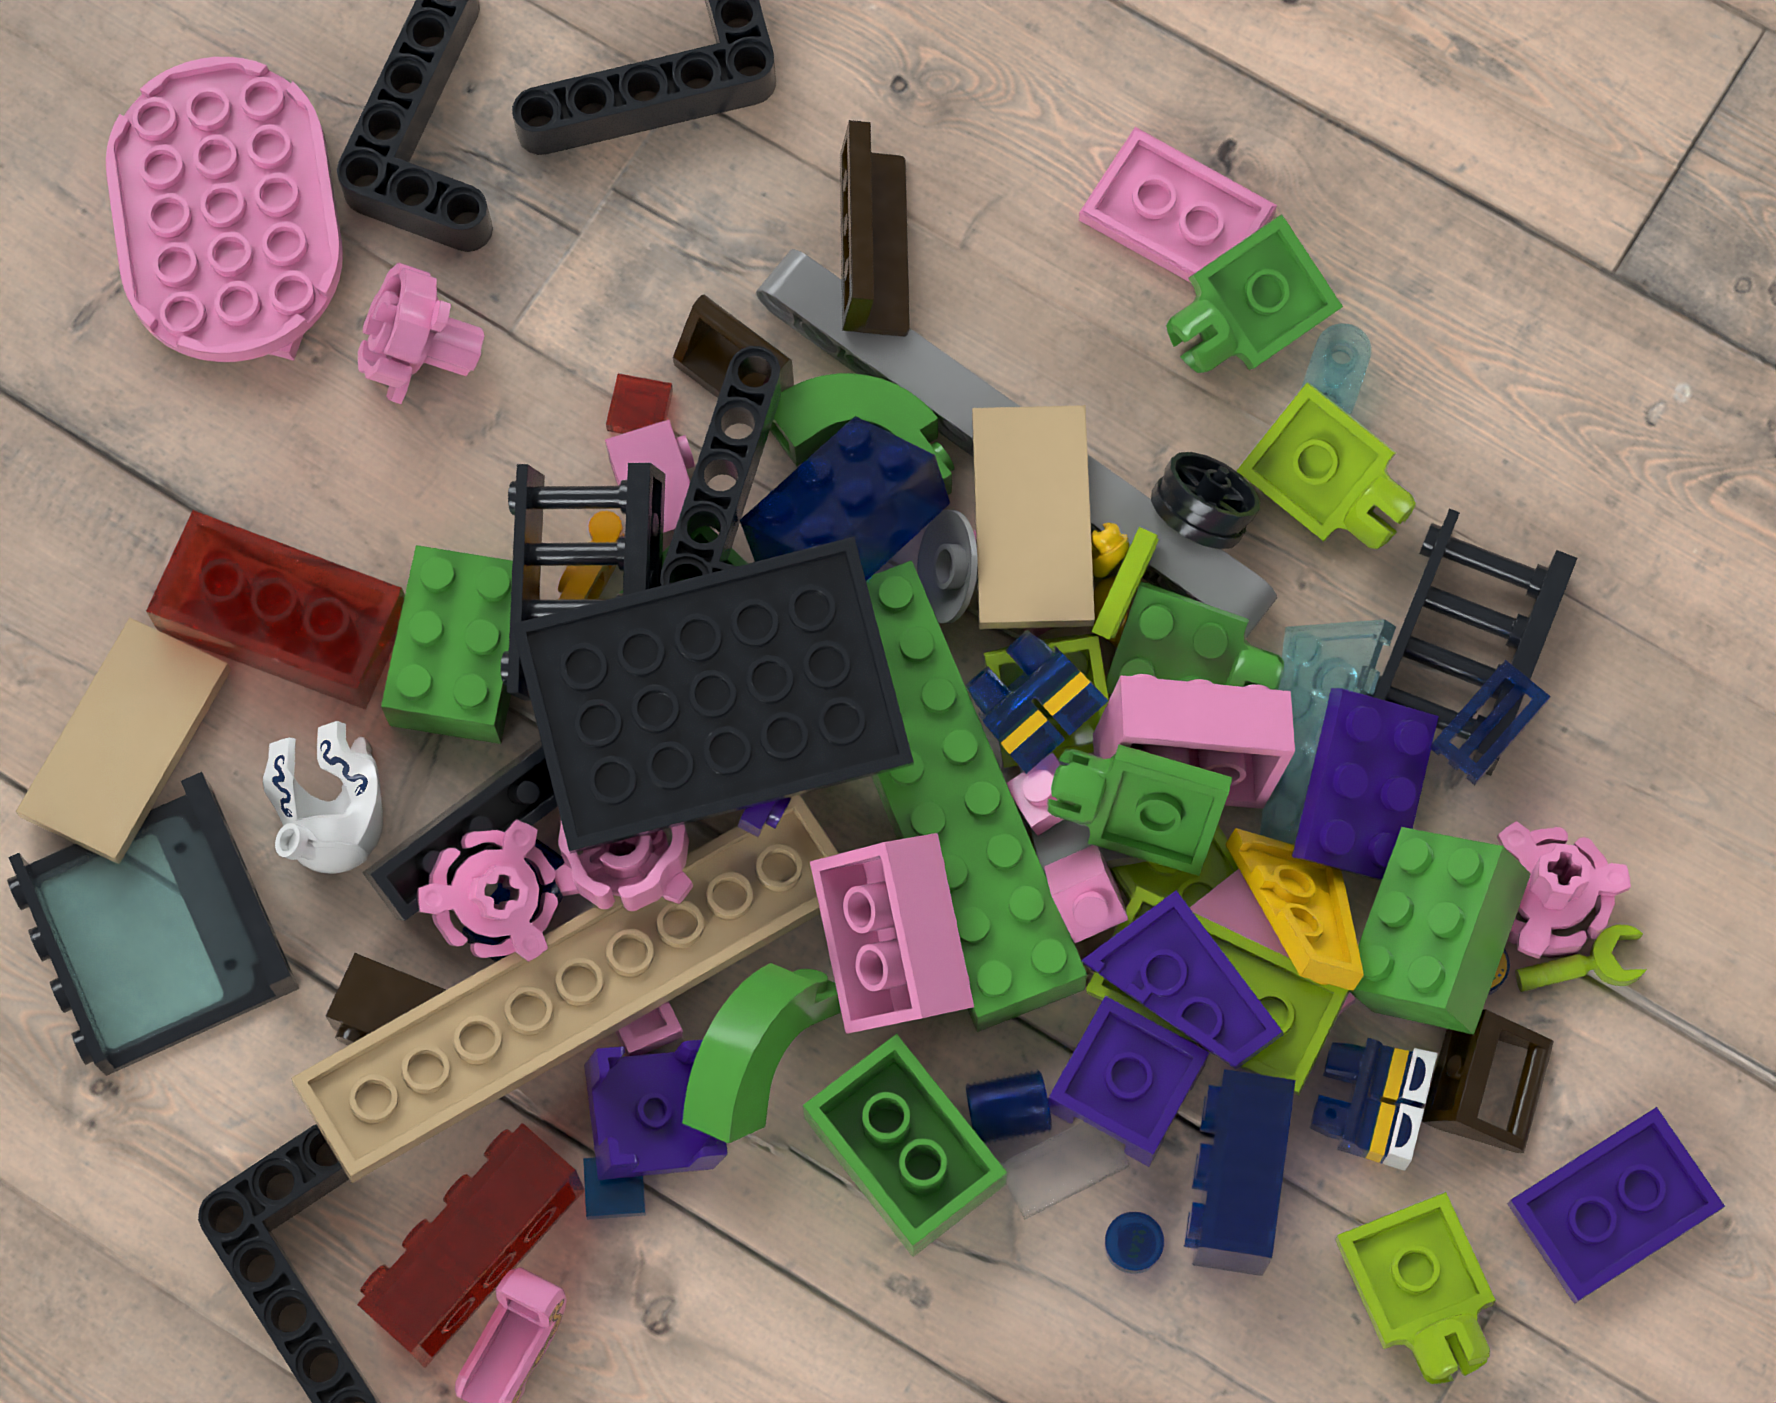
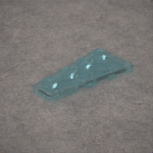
[1260,619,1396,845]

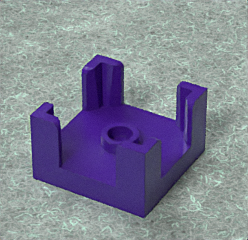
[1046,996,1210,1167]
[584,1039,728,1180]

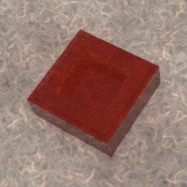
[606,373,673,434]

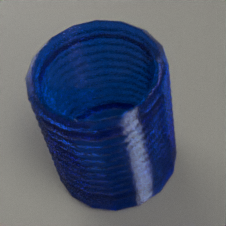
[965,1069,1052,1145]

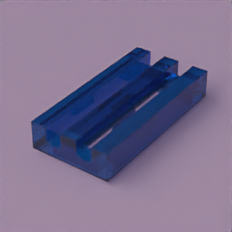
[1430,660,1551,785]

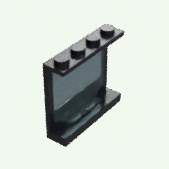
[7,772,299,1076]

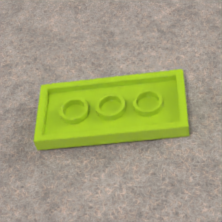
[1086,886,1350,1096]

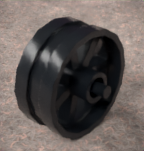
[1151,452,1260,549]

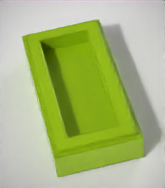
[1091,527,1160,640]

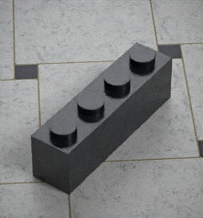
[362,740,558,921]

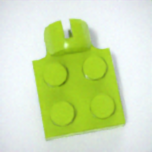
[1236,382,1416,549]
[1336,1192,1496,1384]

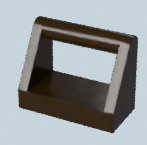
[673,294,794,398]
[1421,1009,1554,1153]

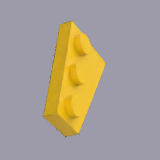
[1225,828,1364,991]

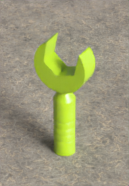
[1515,924,1647,992]

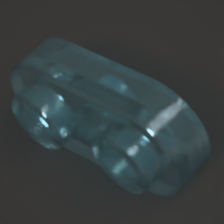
[1301,323,1371,416]

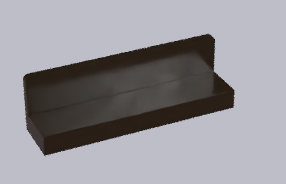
[840,120,910,337]

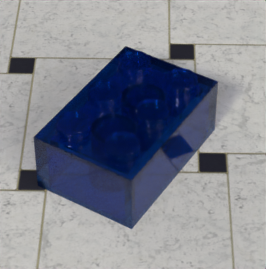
[739,416,950,581]
[1183,1069,1296,1276]

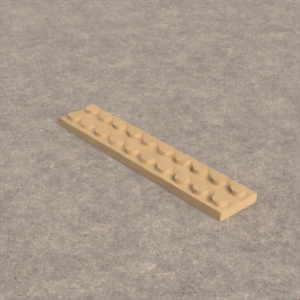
[291,795,839,1183]

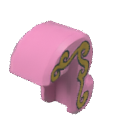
[455,1267,567,1403]

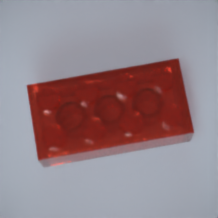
[146,510,405,710]
[357,1123,585,1368]

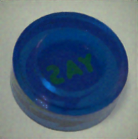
[1104,1212,1164,1274]

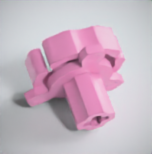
[358,263,485,404]
[418,820,558,962]
[555,821,693,911]
[1497,821,1631,959]

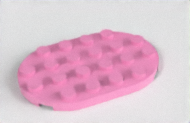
[106,57,343,362]

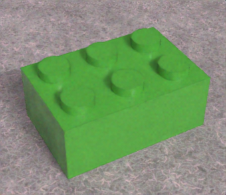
[381,545,513,744]
[1350,827,1531,1034]
[803,1033,1007,1257]

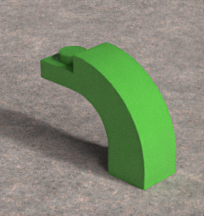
[770,373,955,505]
[682,963,841,1144]

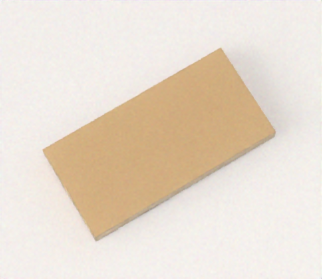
[972,405,1095,629]
[16,617,231,864]

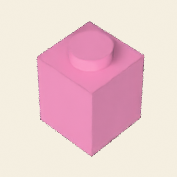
[1044,845,1128,943]

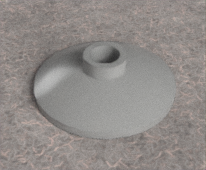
[917,510,978,623]

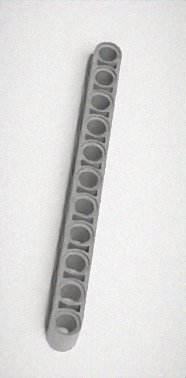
[756,249,1277,639]

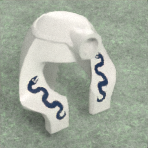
[263,721,383,874]

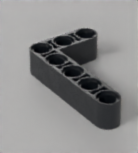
[337,0,493,252]
[512,0,776,155]
[660,346,782,586]
[198,1124,381,1403]

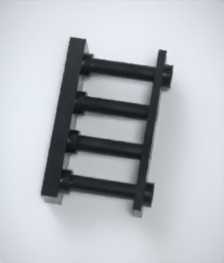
[501,463,666,701]
[1363,508,1578,776]

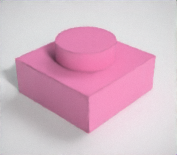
[1006,753,1064,836]
[616,1001,683,1056]

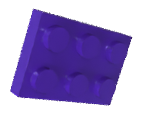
[1292,688,1439,881]
[1507,1107,1725,1304]

